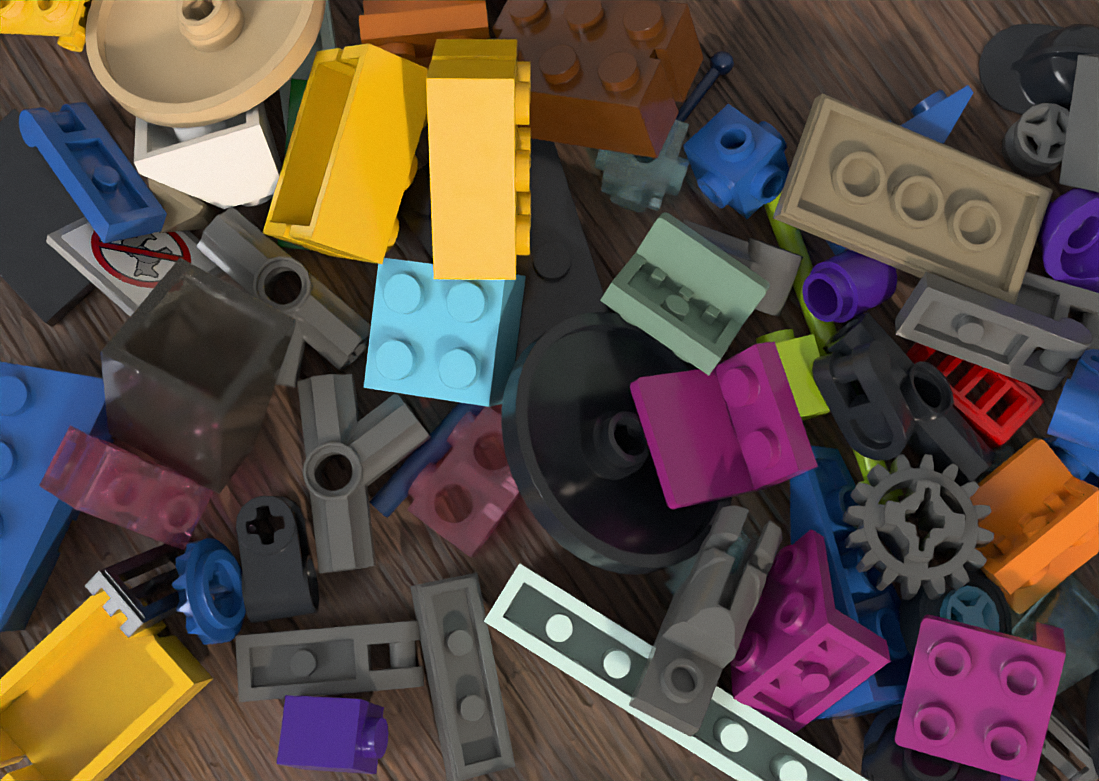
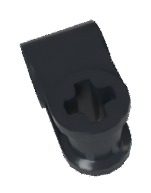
[236,496,319,623]

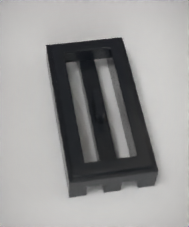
[85,540,185,638]

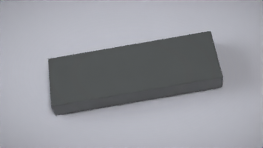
[410,573,515,781]

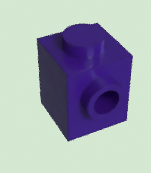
[277,695,388,774]

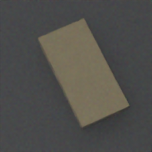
[773,93,1053,305]

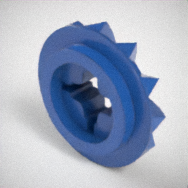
[172,538,246,645]

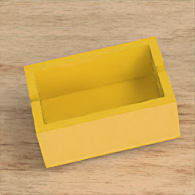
[426,39,531,280]
[262,43,428,264]
[0,583,213,781]

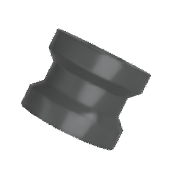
[1002,103,1070,178]

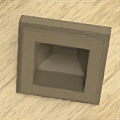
[148,178,218,233]

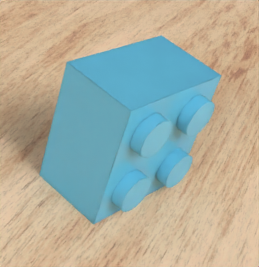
[364,258,526,407]

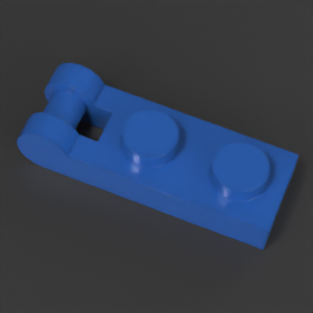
[19,102,167,243]

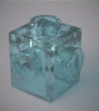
[594,119,690,212]

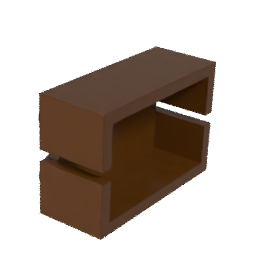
[487,0,704,158]

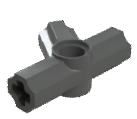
[196,206,371,388]
[297,374,431,574]

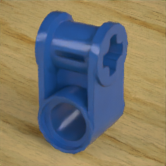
[1047,349,1099,452]

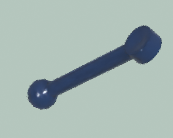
[658,51,734,157]

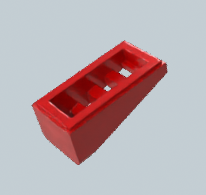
[905,342,1044,449]

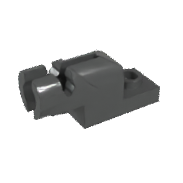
[629,505,783,737]

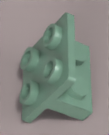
[600,212,770,375]

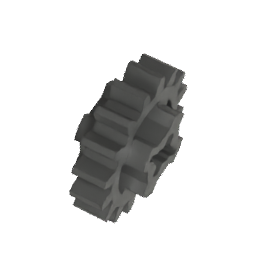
[842,454,994,601]

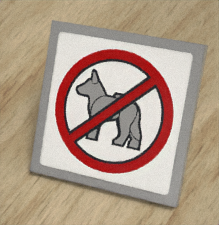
[46,217,226,325]

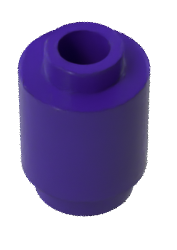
[802,249,897,323]

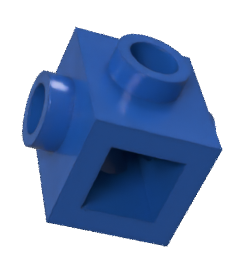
[683,104,789,219]

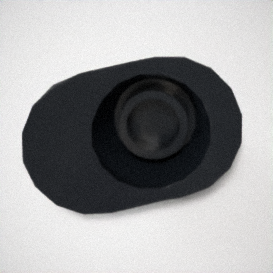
[978,24,1099,115]

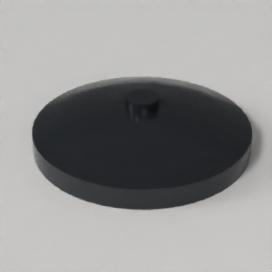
[501,312,732,575]

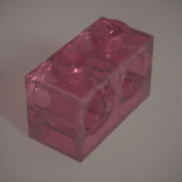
[407,406,521,558]
[39,425,214,550]

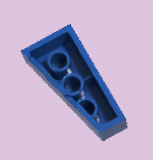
[0,362,138,632]

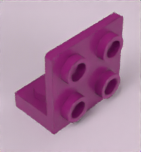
[630,341,818,509]
[730,530,890,734]
[895,614,1066,781]

